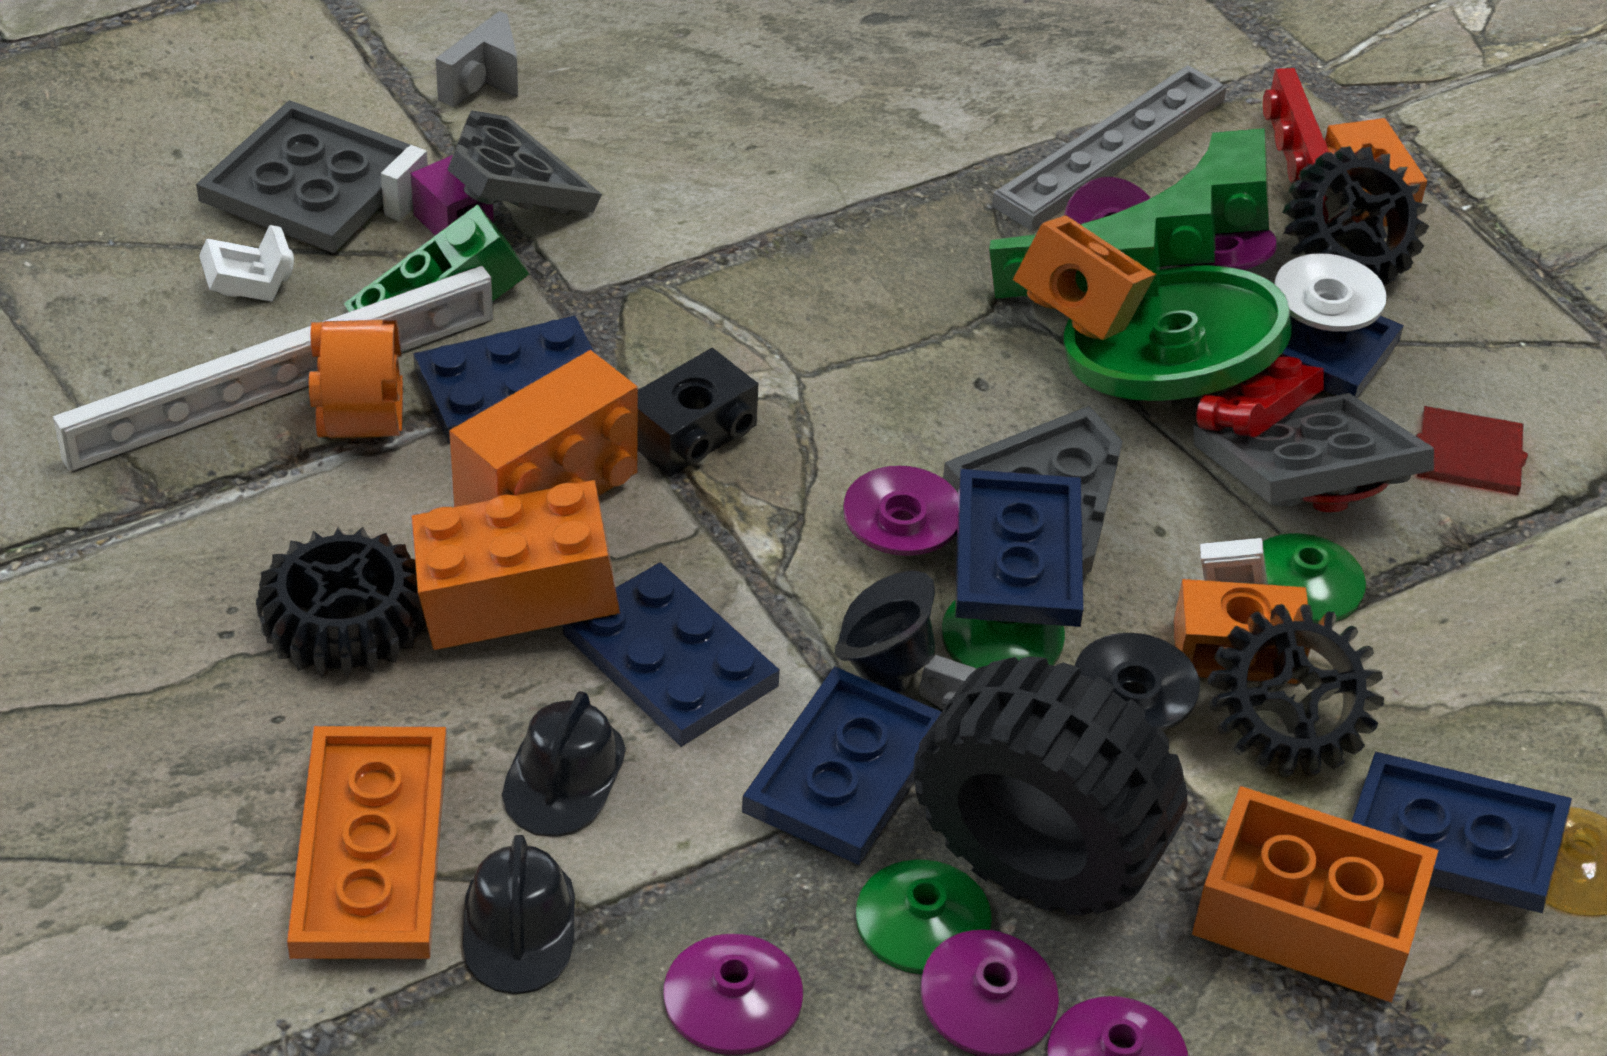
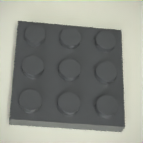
[196,100,410,253]
[1193,393,1434,506]

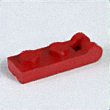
[1196,357,1324,438]

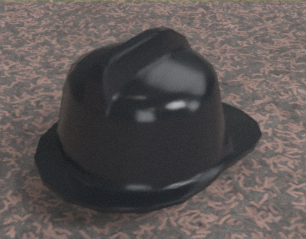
[834,571,935,694]
[502,691,626,837]
[463,835,575,994]

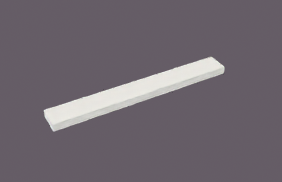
[53,266,493,472]

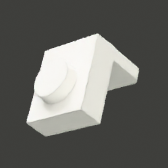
[199,225,294,302]

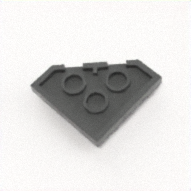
[448,110,602,214]
[943,406,1123,575]

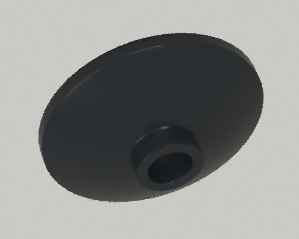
[1074,633,1200,731]

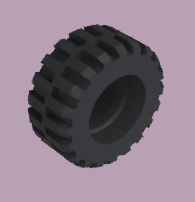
[913,656,1187,915]

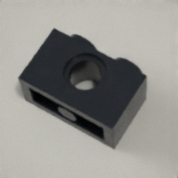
[637,347,759,477]

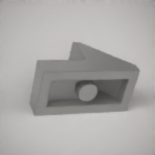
[435,11,518,107]

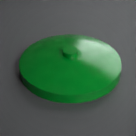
[1064,265,1291,401]

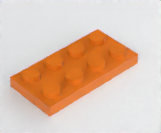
[287,726,447,959]

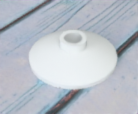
[1274,254,1386,331]

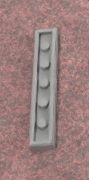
[992,65,1227,231]

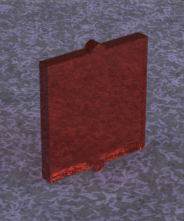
[1416,406,1528,495]

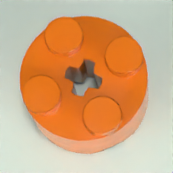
[309,320,403,439]

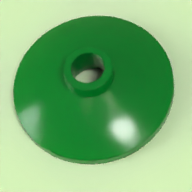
[1262,533,1366,624]
[942,600,1065,668]
[856,859,992,974]

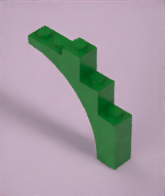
[989,128,1269,298]

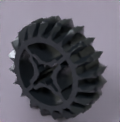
[1282,146,1429,286]
[256,526,426,678]
[1208,604,1384,777]

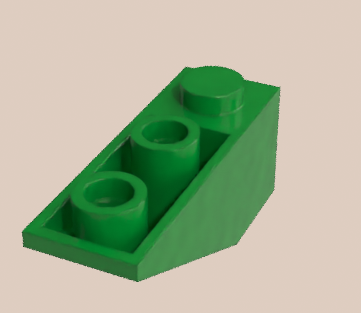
[344,205,530,312]

